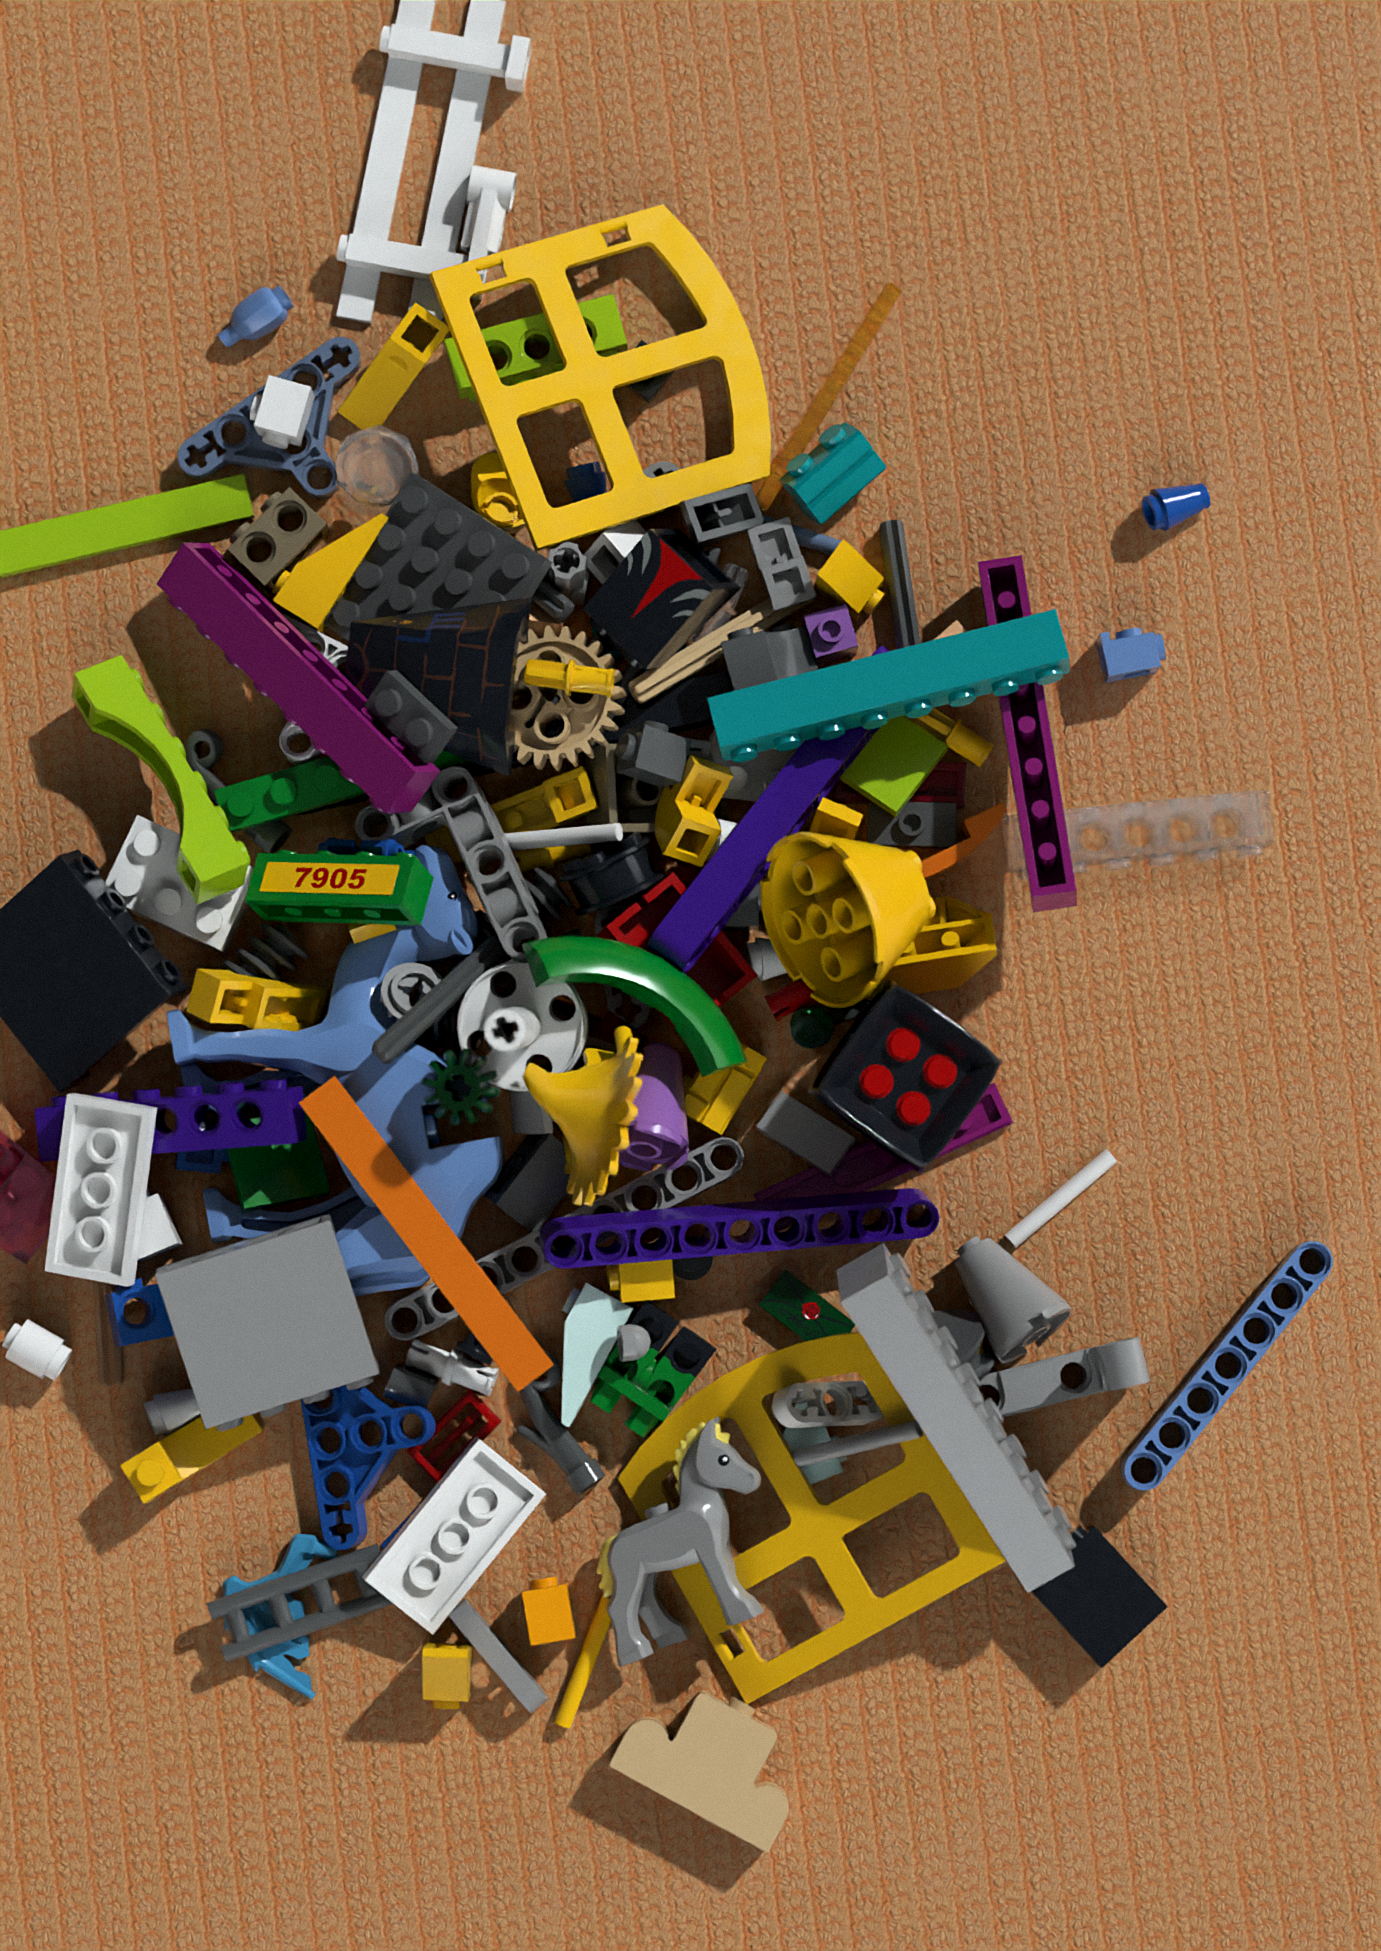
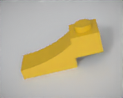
[186,969,328,1031]
[120,1414,264,1504]

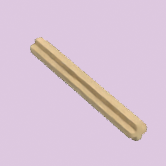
[628,584,817,704]

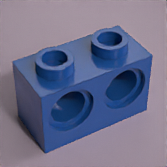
[105,1278,175,1347]

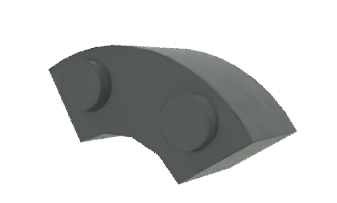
[720,623,818,691]

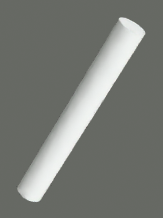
[504,823,623,851]
[1005,1149,1117,1248]

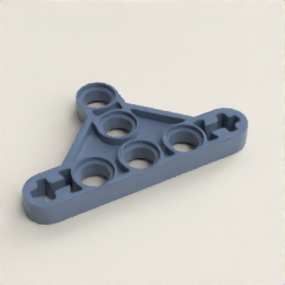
[178,337,361,500]

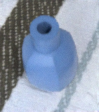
[218,285,294,348]

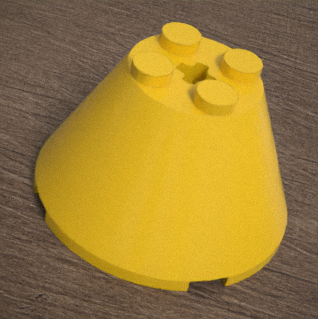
[760,832,936,1008]

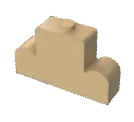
[608,1690,789,1853]

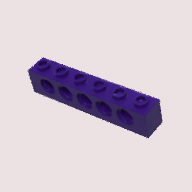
[34,1079,307,1162]

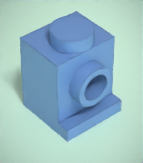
[1096,628,1166,683]

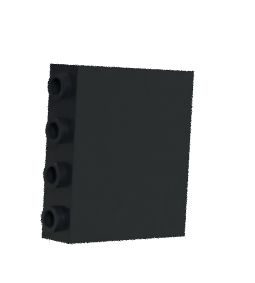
[0,850,188,1093]

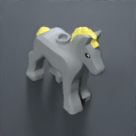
[596,1417,764,1667]

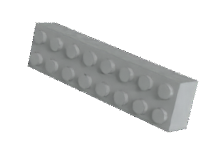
[837,1243,1076,1593]

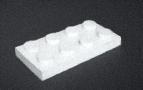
[44,1093,157,1287]
[362,1436,546,1635]

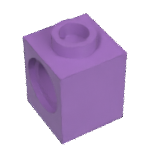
[802,604,858,666]

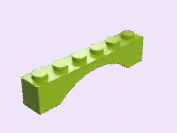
[71,655,250,905]

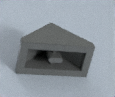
[679,483,765,548]

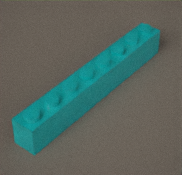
[707,609,1070,762]

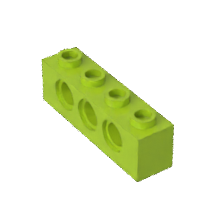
[444,294,628,402]

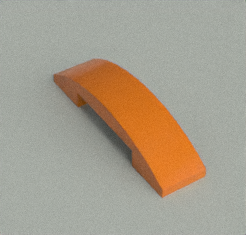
[921,802,1007,881]

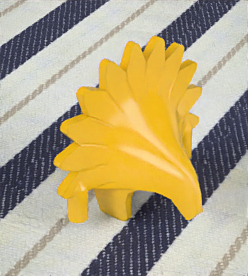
[522,1026,642,1206]

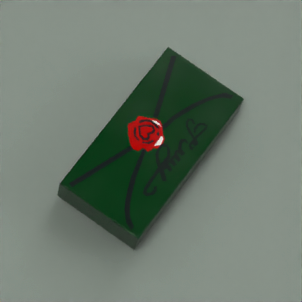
[759,1270,855,1341]

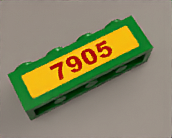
[245,850,434,926]

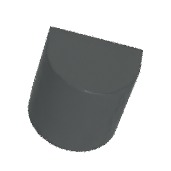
[383,1362,440,1409]

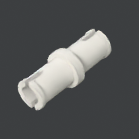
[405,1339,499,1397]

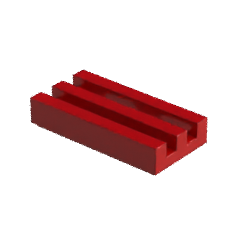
[406,1389,502,1483]

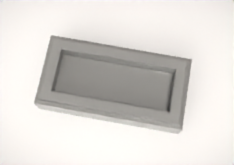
[756,1091,855,1177]

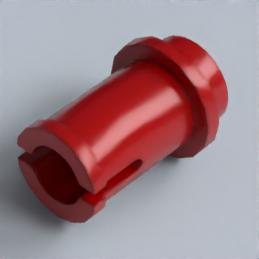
[764,978,818,1021]

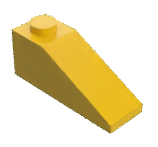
[272,513,389,633]

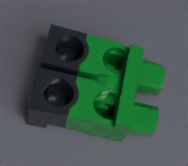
[590,1301,717,1437]

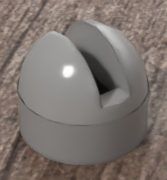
[617,1324,651,1362]

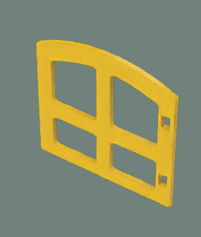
[429,204,771,551]
[618,1332,1007,1704]

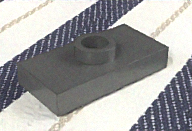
[867,801,956,849]

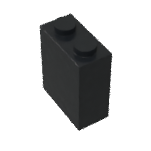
[1030,1525,1168,1668]

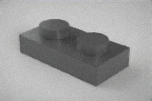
[364,670,458,763]

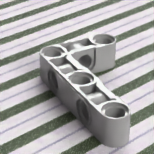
[355,766,548,963]
[977,1337,1150,1417]

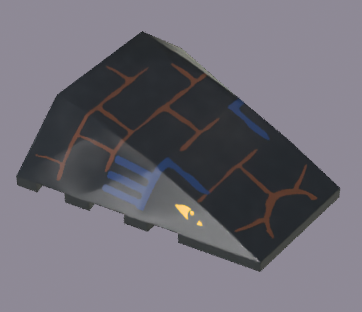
[345,598,532,776]

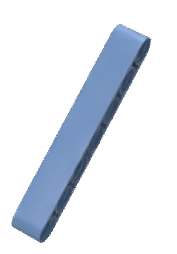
[1120,1241,1333,1491]

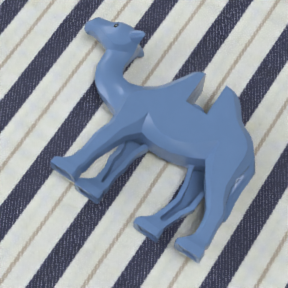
[167,845,504,1297]

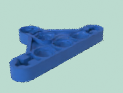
[301,1385,435,1550]

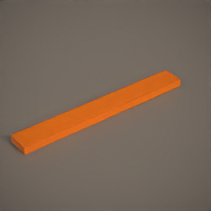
[299,1076,554,1392]

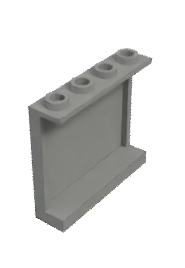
[155,1213,379,1431]

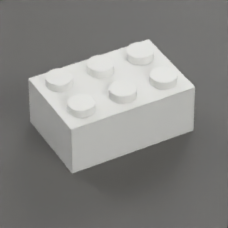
[105,815,254,955]

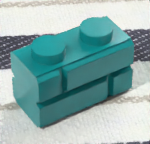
[779,422,886,525]

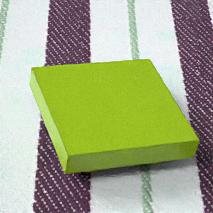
[840,715,948,817]

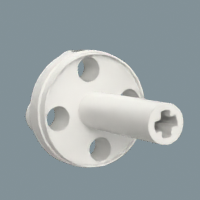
[457,961,589,1091]

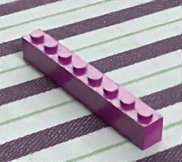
[157,543,440,814]
[978,555,1077,913]

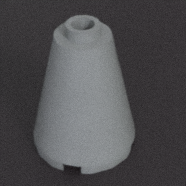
[955,1236,1072,1364]

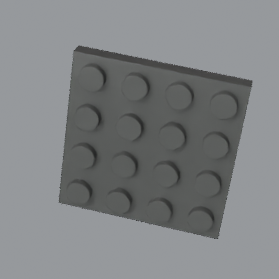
[323,472,553,641]

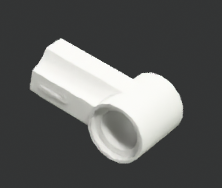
[461,165,517,255]

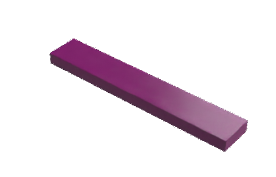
[753,1083,1013,1232]

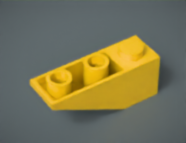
[337,302,450,438]

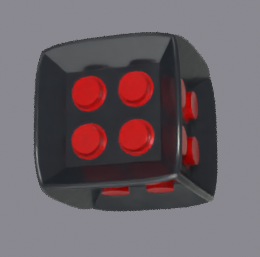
[807,980,1003,1173]

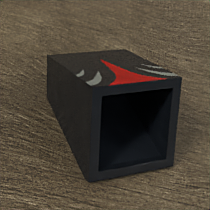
[583,529,741,669]

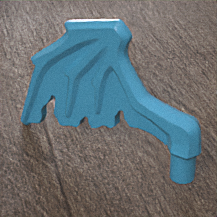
[223,1533,339,1699]

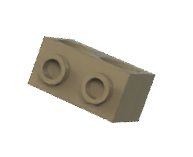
[227,487,330,593]

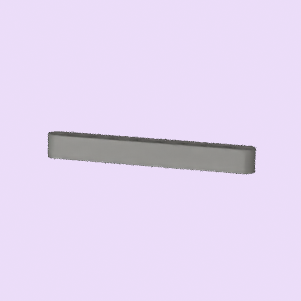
[384,1137,744,1341]

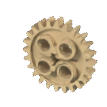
[509,625,626,771]

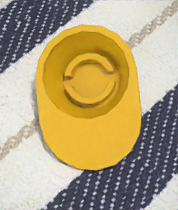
[470,452,526,534]

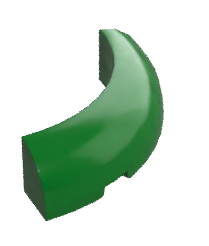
[522,936,747,1077]

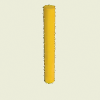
[554,1595,611,1729]

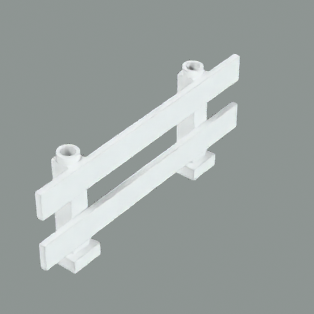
[336,0,532,324]

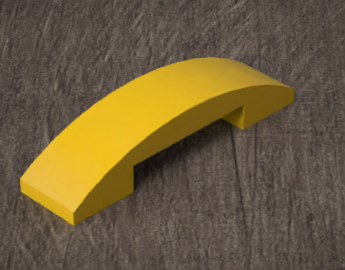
[424,766,599,866]

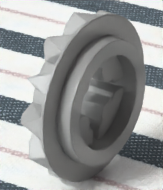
[379,962,448,1024]

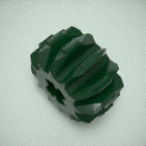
[422,1048,500,1126]

